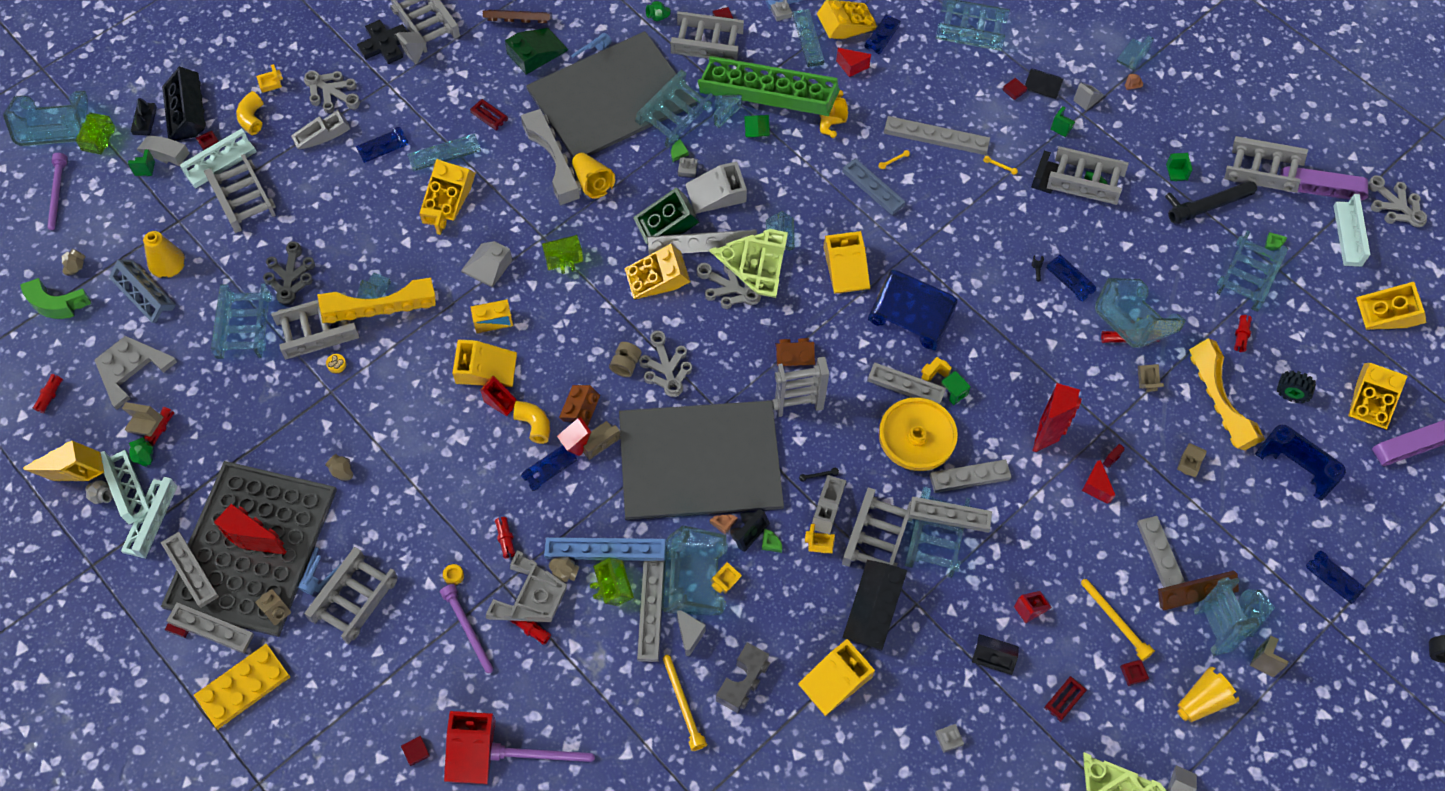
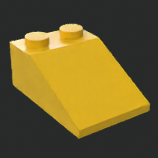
[1356,282,1426,330]

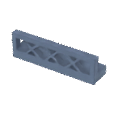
[109,259,176,323]

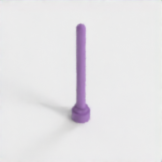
[47,153,68,230]
[440,584,493,673]
[490,743,595,762]

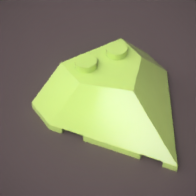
[709,229,788,298]
[1083,752,1166,791]

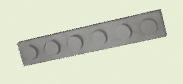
[884,116,990,155]
[647,229,757,255]
[637,561,665,662]

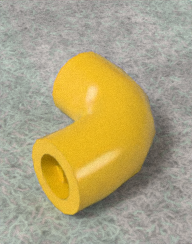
[236,91,264,135]
[513,401,550,444]

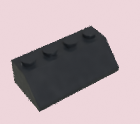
[162,66,206,141]
[842,559,907,651]

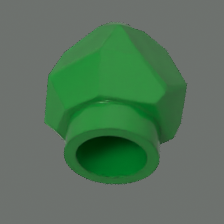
[646,1,671,22]
[128,437,154,466]

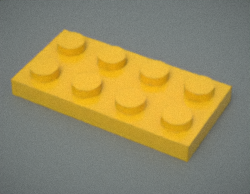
[194,643,290,730]

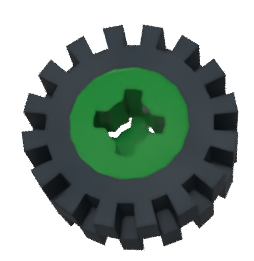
[1277,371,1316,403]

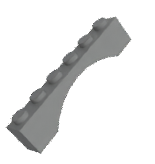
[521,109,581,205]

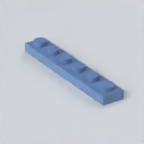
[544,538,667,561]

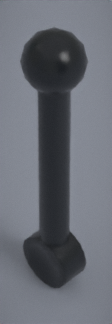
[799,467,839,482]

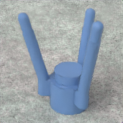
[571,33,612,58]
[298,547,341,595]

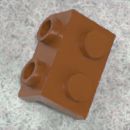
[775,338,815,366]
[559,385,600,426]

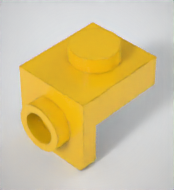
[256,64,283,93]
[419,207,447,235]
[921,357,952,382]
[805,524,835,553]
[710,562,742,594]

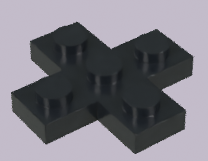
[357,20,408,64]

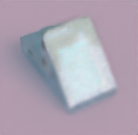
[714,95,742,128]
[357,273,391,299]

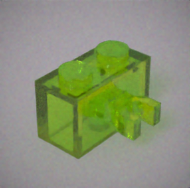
[75,112,115,155]
[542,235,583,274]
[589,558,634,606]

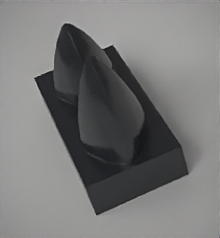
[131,98,157,135]
[730,509,770,552]

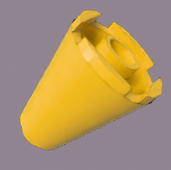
[572,153,615,199]
[143,231,185,278]
[1177,667,1240,723]

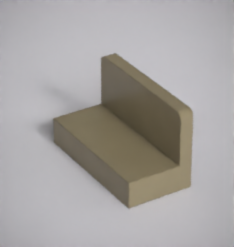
[122,402,163,436]
[583,421,620,460]
[1250,636,1288,677]

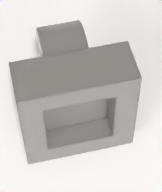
[771,0,792,21]
[678,157,698,178]
[935,724,964,753]

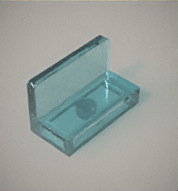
[1117,35,1154,71]
[766,211,795,251]

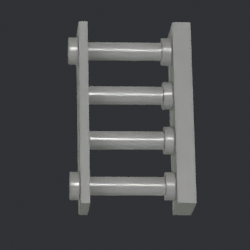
[390,0,460,53]
[670,11,744,61]
[1224,136,1308,193]
[1047,146,1129,205]
[204,154,276,233]
[271,292,359,360]
[772,357,829,417]
[842,487,912,567]
[304,547,398,645]

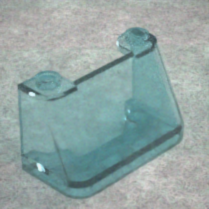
[3,91,88,146]
[1095,278,1186,348]
[662,525,728,615]

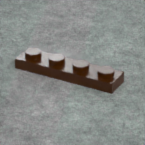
[483,9,552,23]
[1158,570,1239,611]

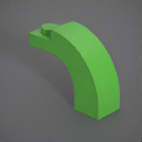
[20,278,91,319]

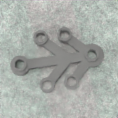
[304,71,360,113]
[1368,175,1427,227]
[697,263,761,309]
[639,331,692,397]

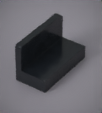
[1025,68,1064,99]
[1031,150,1059,194]
[972,634,1019,675]

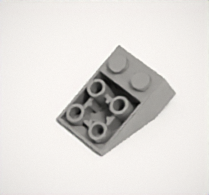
[685,162,747,214]

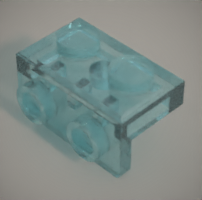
[1225,589,1275,637]

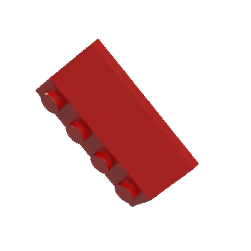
[1032,383,1082,452]

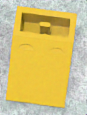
[817,0,878,39]
[422,159,476,221]
[823,231,870,294]
[625,244,690,299]
[452,340,517,387]
[1348,363,1408,430]
[23,441,104,481]
[798,639,875,716]

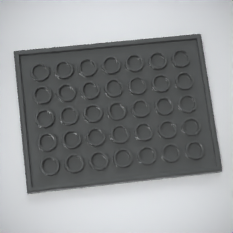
[526,31,697,158]
[619,400,784,520]
[161,461,337,637]

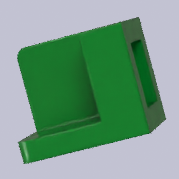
[1050,106,1075,138]
[744,115,770,137]
[128,149,155,176]
[1166,153,1192,181]
[942,371,971,406]

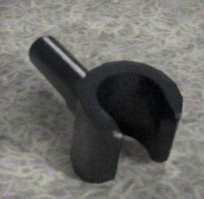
[1031,255,1044,282]

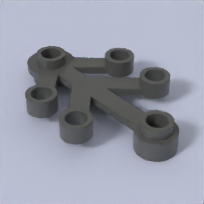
[263,241,315,305]

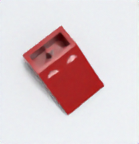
[214,504,287,555]
[444,711,496,784]

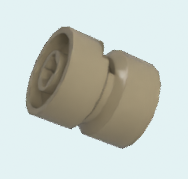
[609,342,642,377]

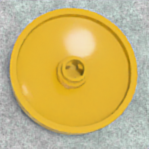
[879,398,958,471]

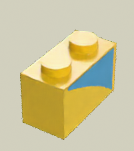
[470,299,513,334]

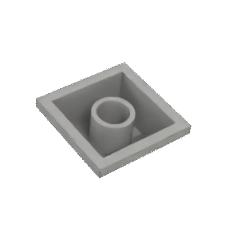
[461,241,512,288]

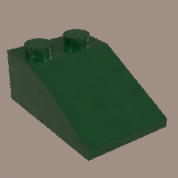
[505,28,568,75]
[633,187,700,245]

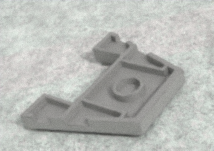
[94,336,177,410]
[486,550,567,622]

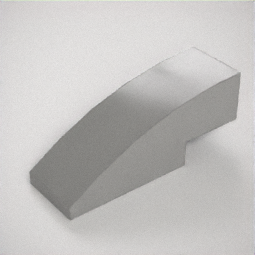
[291,110,351,150]
[137,136,190,166]
[812,475,846,535]

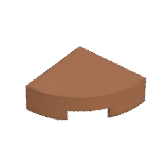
[1125,74,1143,90]
[710,514,738,534]

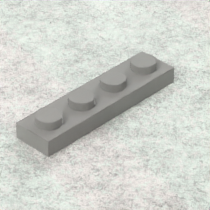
[867,362,946,404]
[930,459,1011,493]
[909,496,992,533]
[1137,516,1185,588]
[160,532,219,608]
[166,602,254,654]

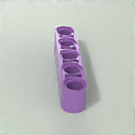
[1280,167,1369,200]
[1372,420,1445,466]

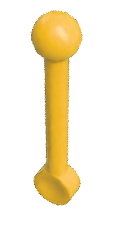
[878,150,910,169]
[983,156,1018,175]

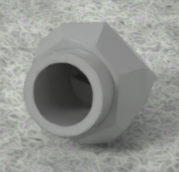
[85,480,113,504]

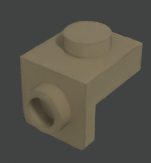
[1138,364,1164,392]
[1177,443,1207,478]
[255,589,291,625]

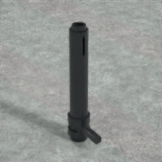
[1165,181,1257,224]

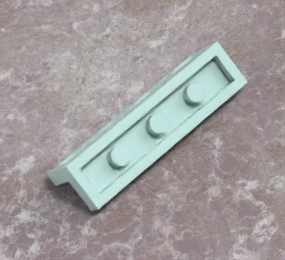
[180,128,256,189]
[1334,194,1370,266]
[101,450,150,525]
[121,477,177,559]

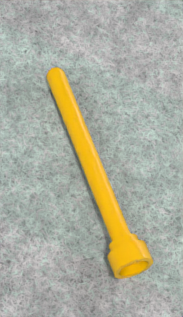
[1081,579,1155,661]
[663,655,707,751]

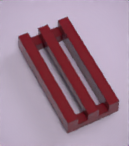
[470,99,508,131]
[1044,676,1087,722]

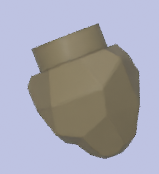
[61,248,86,276]
[325,454,353,481]
[549,557,579,582]

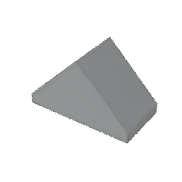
[396,32,426,64]
[1073,82,1104,111]
[677,610,706,656]
[1167,765,1197,791]

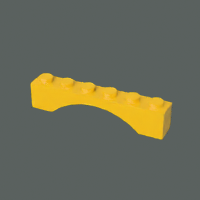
[317,278,435,323]
[1189,338,1266,451]

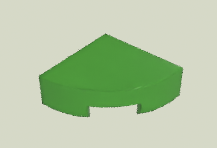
[671,139,689,162]
[1264,232,1287,251]
[762,529,782,553]

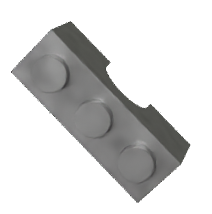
[716,642,770,714]

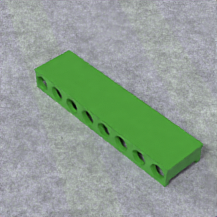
[698,56,840,116]

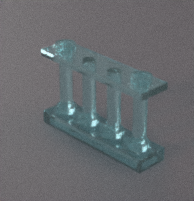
[935,0,1010,51]
[635,69,713,147]
[1216,230,1289,312]
[211,284,272,359]
[905,487,972,578]
[1194,577,1260,656]

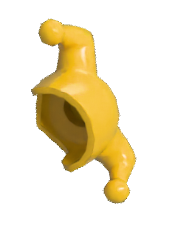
[819,90,848,138]

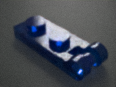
[864,14,901,55]
[356,127,408,163]
[1046,254,1097,301]
[521,445,577,491]
[1306,551,1366,604]

